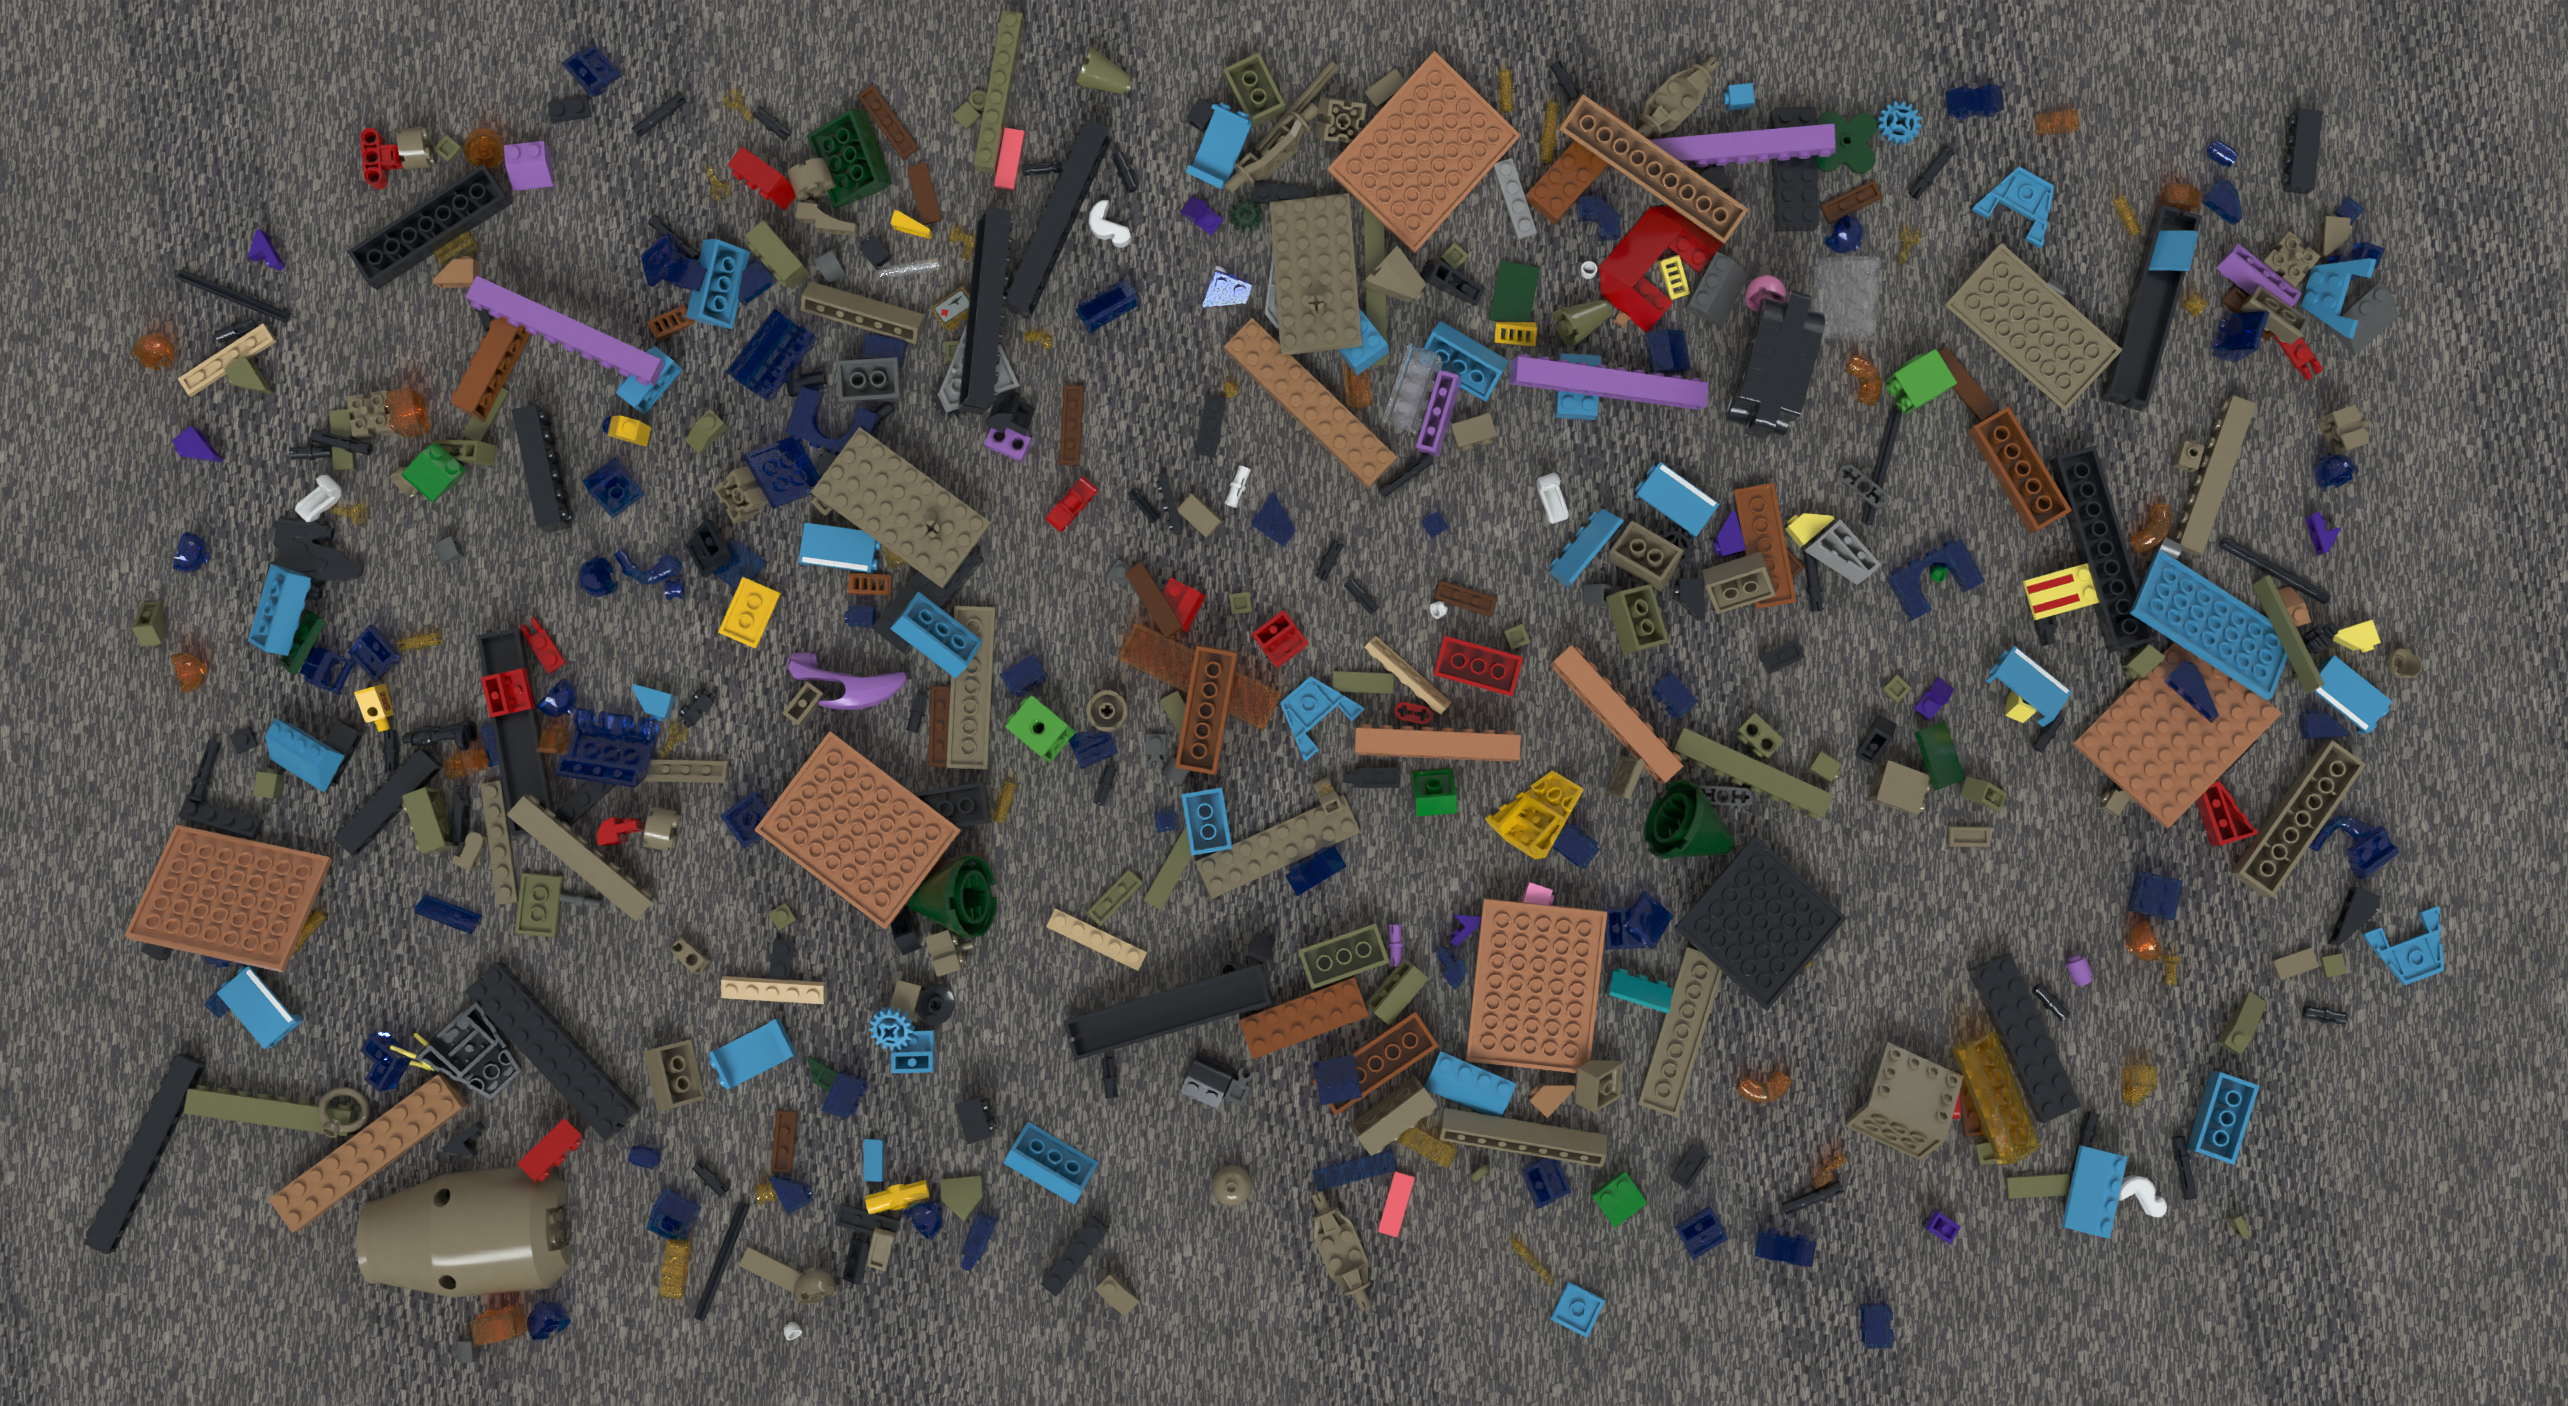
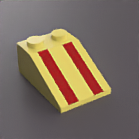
[2023,564,2099,620]

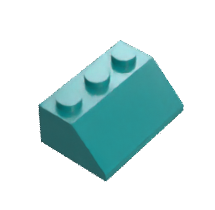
[1604,968,1673,1013]

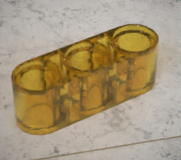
[1396,1127,1458,1169]
[660,1238,690,1300]

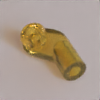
[1024,330,1053,349]

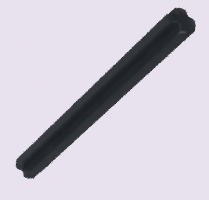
[176,270,290,323]
[1861,409,1902,526]
[2219,537,2331,604]
[694,1202,750,1321]

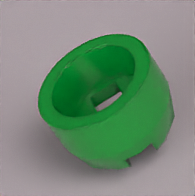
[1929,566,1947,583]

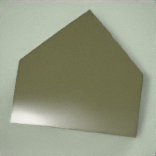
[940,1176,983,1222]

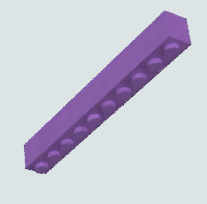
[1650,124,1836,167]
[466,276,665,386]
[1509,354,1708,410]

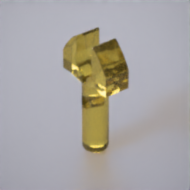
[723,90,755,123]
[704,166,731,202]
[1898,226,1921,265]
[330,503,370,525]
[659,723,688,759]

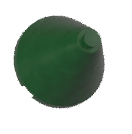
[1644,779,1735,859]
[907,856,997,939]

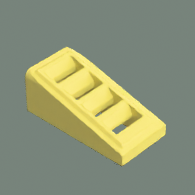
[1658,255,1690,300]

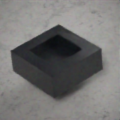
[229,727,259,754]

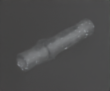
[878,257,940,280]

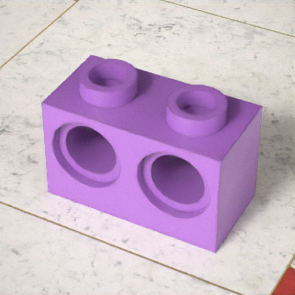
[984,428,1033,463]

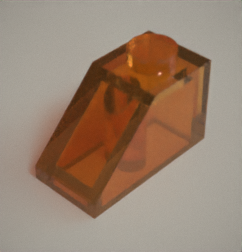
[2160,183,2202,212]
[536,725,569,755]
[443,749,488,781]

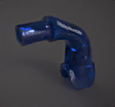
[614,549,683,585]
[2309,815,2380,852]

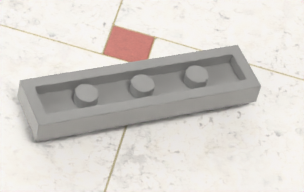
[1493,158,1537,240]

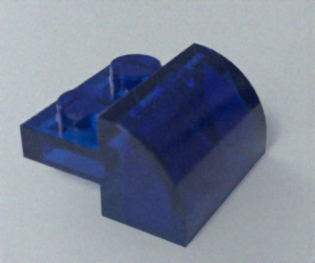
[562,44,621,97]
[348,625,402,682]
[2347,826,2399,879]
[1603,907,1646,950]
[1433,946,1466,990]
[1520,1158,1571,1209]
[1674,1206,1728,1260]

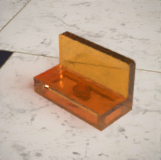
[1342,365,1372,408]

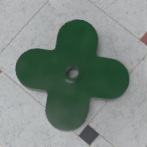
[1816,111,1877,174]

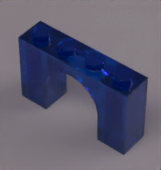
[785,386,881,455]
[1886,538,1985,621]

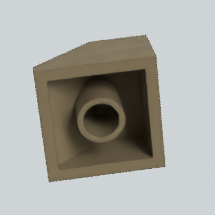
[1575,1060,1623,1113]

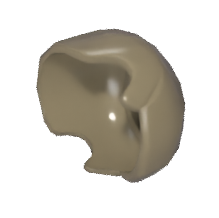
[390,467,419,497]
[2387,648,2422,679]

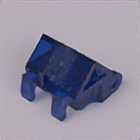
[299,646,357,696]

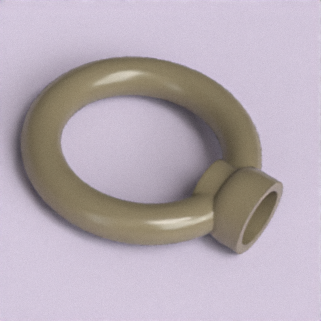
[318,1087,370,1138]

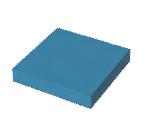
[2149,231,2198,271]
[1550,1281,1606,1338]

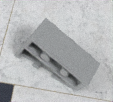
[1804,519,1881,585]

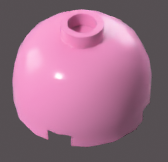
[1745,275,1786,312]

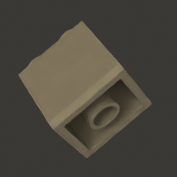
[1868,760,1931,815]

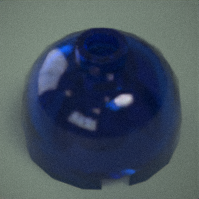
[1823,213,1864,254]
[2314,453,2359,492]
[173,531,211,573]
[578,555,618,597]
[536,678,577,718]
[902,1199,943,1241]
[527,1301,571,1341]

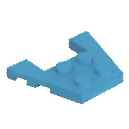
[1972,166,2054,248]
[2301,258,2376,338]
[1280,676,1366,762]
[2361,906,2444,985]

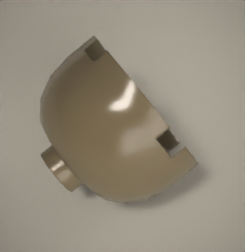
[1211,1164,1252,1207]
[794,1268,837,1305]

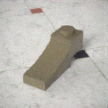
[796,200,859,236]
[2099,788,2137,816]

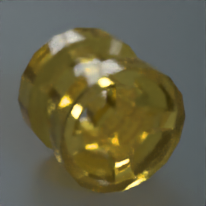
[2182,292,2209,318]
[755,1181,777,1205]

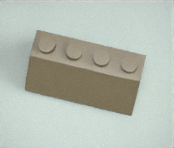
[1349,1075,1438,1156]

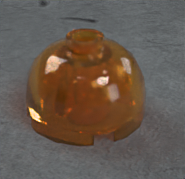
[463,127,504,169]
[130,333,176,371]
[170,652,208,694]
[2125,919,2164,962]

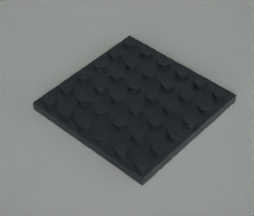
[1674,835,1847,1011]

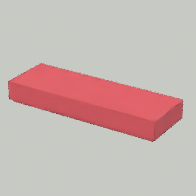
[994,128,1025,191]
[1378,1171,1415,1238]

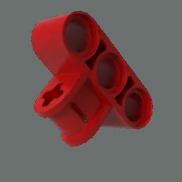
[360,128,404,190]
[1045,476,1099,533]

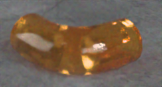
[1846,354,1882,407]
[2131,503,2172,554]
[1736,1070,1793,1103]

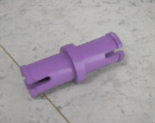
[1387,924,1404,966]

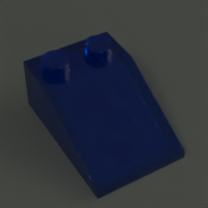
[2211,311,2270,363]

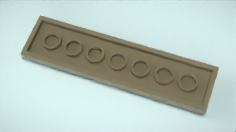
[947,606,996,770]
[1195,795,1360,899]
[1637,947,1722,1117]

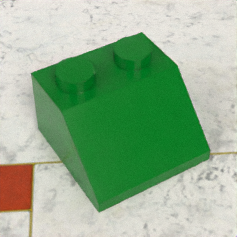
[402,442,466,503]
[1412,768,1457,817]
[1590,1170,1647,1228]

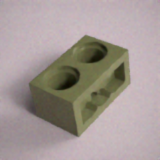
[1735,712,1785,759]

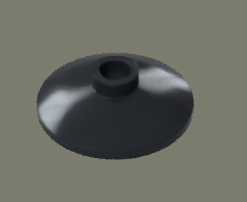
[916,985,955,1026]

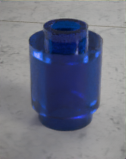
[2206,140,2239,168]
[628,1145,661,1170]

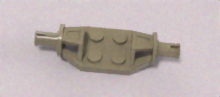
[1637,57,1719,138]
[1224,103,1319,194]
[1311,1190,1372,1312]

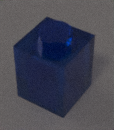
[845,606,876,628]

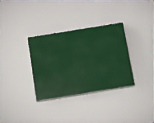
[1489,261,1540,322]
[279,610,326,675]
[1914,722,1966,791]

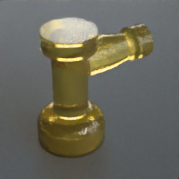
[949,226,975,261]
[2164,955,2182,986]

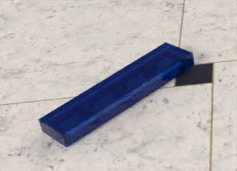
[1312,1149,1397,1191]

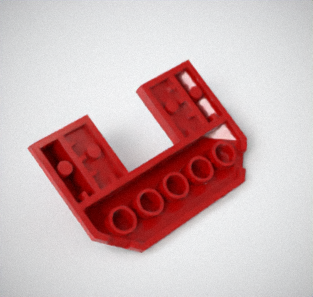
[1598,206,1724,334]

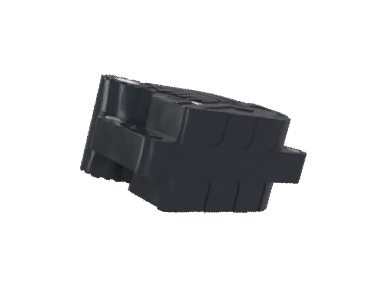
[1725,290,1826,439]

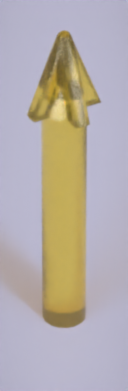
[1509,1237,1555,1286]

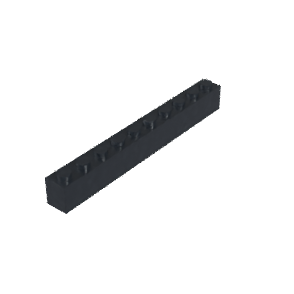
[84,1053,207,1254]

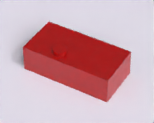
[1433,635,1523,697]

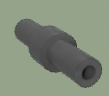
[559,893,602,908]

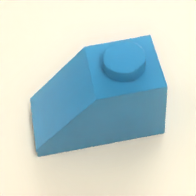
[632,684,676,722]

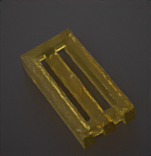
[433,231,479,269]

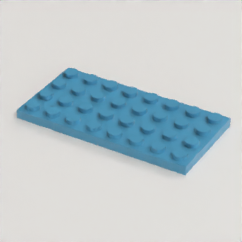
[2130,549,2288,701]

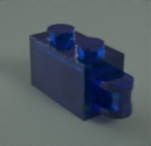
[961,1212,999,1271]

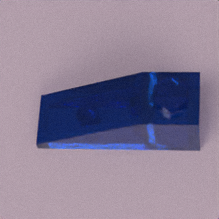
[2164,660,2219,723]

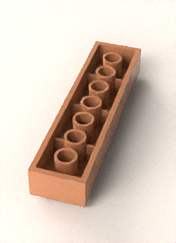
[1550,645,1683,784]
[1354,724,1521,762]

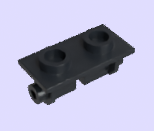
[677,687,716,728]

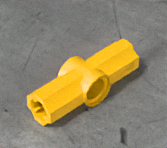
[865,1180,930,1215]

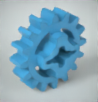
[1877,101,1922,146]
[869,1006,915,1051]

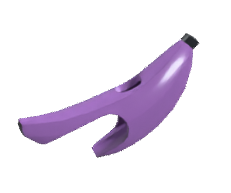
[788,658,912,710]

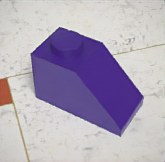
[172,426,223,462]
[1712,511,1746,558]

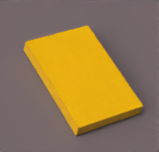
[718,577,781,649]

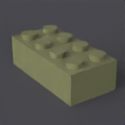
[1298,923,1389,989]

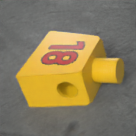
[354,683,394,732]

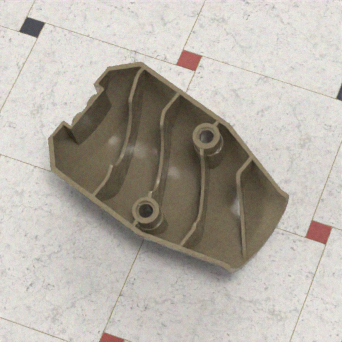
[356,1166,571,1298]

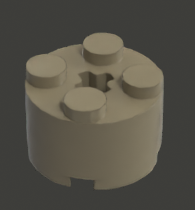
[397,126,436,170]
[787,158,835,201]
[1086,690,1129,733]
[643,807,681,851]

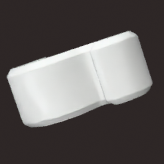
[1089,200,1131,248]
[1537,473,1569,524]
[295,475,342,522]
[2118,1175,2167,1217]

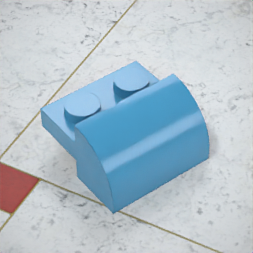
[891,1031,936,1073]

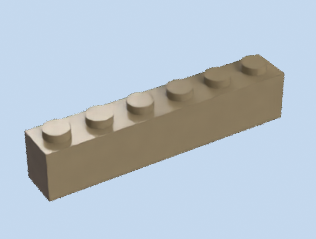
[801,281,925,344]

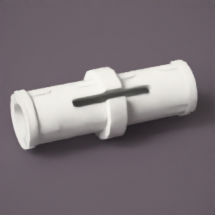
[1225,466,1251,508]

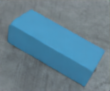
[863,1139,885,1182]

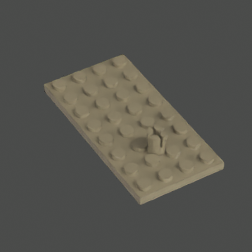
[1270,193,1362,355]
[1944,243,2122,411]
[811,427,992,589]

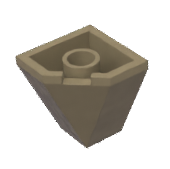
[1361,246,1427,303]

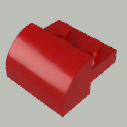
[1162,578,1206,633]
[1251,610,1309,669]
[481,668,535,718]
[597,817,646,846]

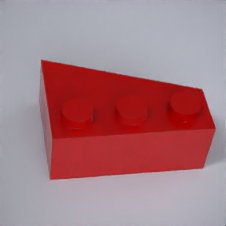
[727,147,796,211]
[2196,781,2259,846]
[517,1118,584,1183]

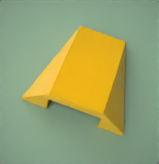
[1485,770,1583,860]

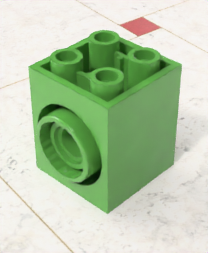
[1885,349,1957,415]
[1005,695,1076,763]

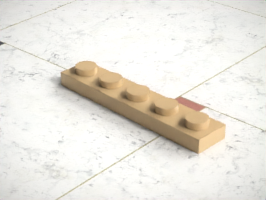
[178,324,277,397]
[1364,636,1452,715]
[1046,908,1147,971]
[721,976,825,1004]

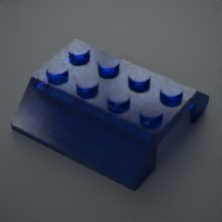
[726,309,818,403]
[554,707,658,788]

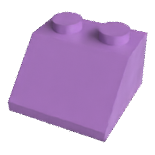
[504,141,554,191]

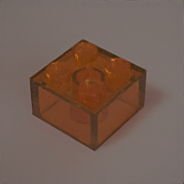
[385,387,431,439]
[470,1304,528,1347]

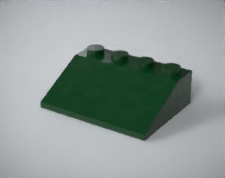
[807,108,893,209]

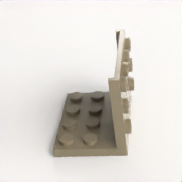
[1845,1042,1964,1161]

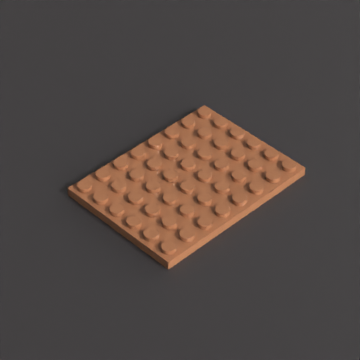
[1326,51,1521,254]
[2073,642,2282,829]
[755,731,961,930]
[124,825,332,973]
[1466,898,1607,1073]

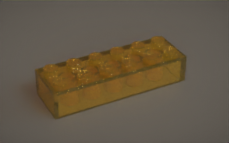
[1952,1031,2042,1165]

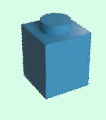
[1723,83,1755,111]

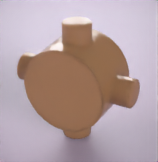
[1613,311,1630,328]

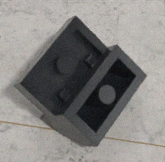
[985,391,1035,436]
[685,519,732,578]
[1180,1052,1235,1109]

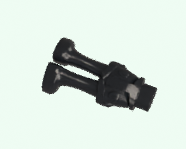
[402,720,478,750]

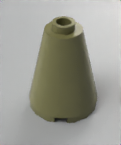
[1075,47,1133,95]
[1553,299,1612,347]

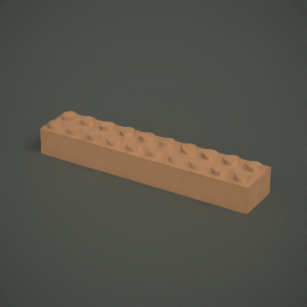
[1557,94,1749,244]
[1224,318,1397,490]
[268,1073,469,1233]

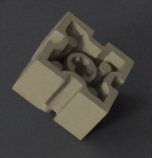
[1315,97,1367,143]
[2261,231,2321,288]
[347,390,400,440]
[2317,404,2371,457]
[714,464,771,524]
[925,930,974,977]

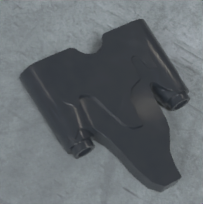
[265,516,365,600]

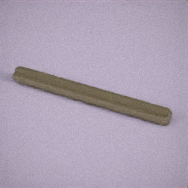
[1255,62,1339,155]

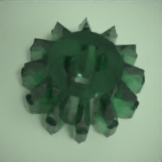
[1229,199,1263,234]

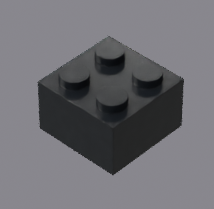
[955,1094,998,1145]

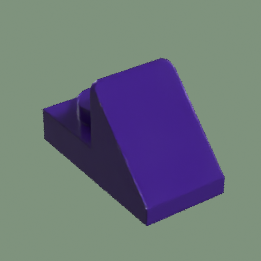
[1180,197,1224,236]
[248,229,286,271]
[2305,512,2341,555]
[1913,677,1954,721]
[1449,915,1481,947]
[1922,1209,1961,1245]

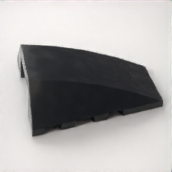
[415,1001,522,1099]

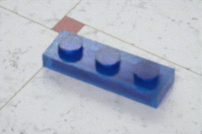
[415,894,482,935]

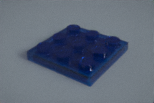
[743,435,821,509]

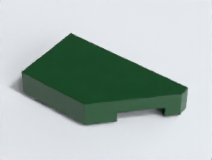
[807,1056,842,1093]

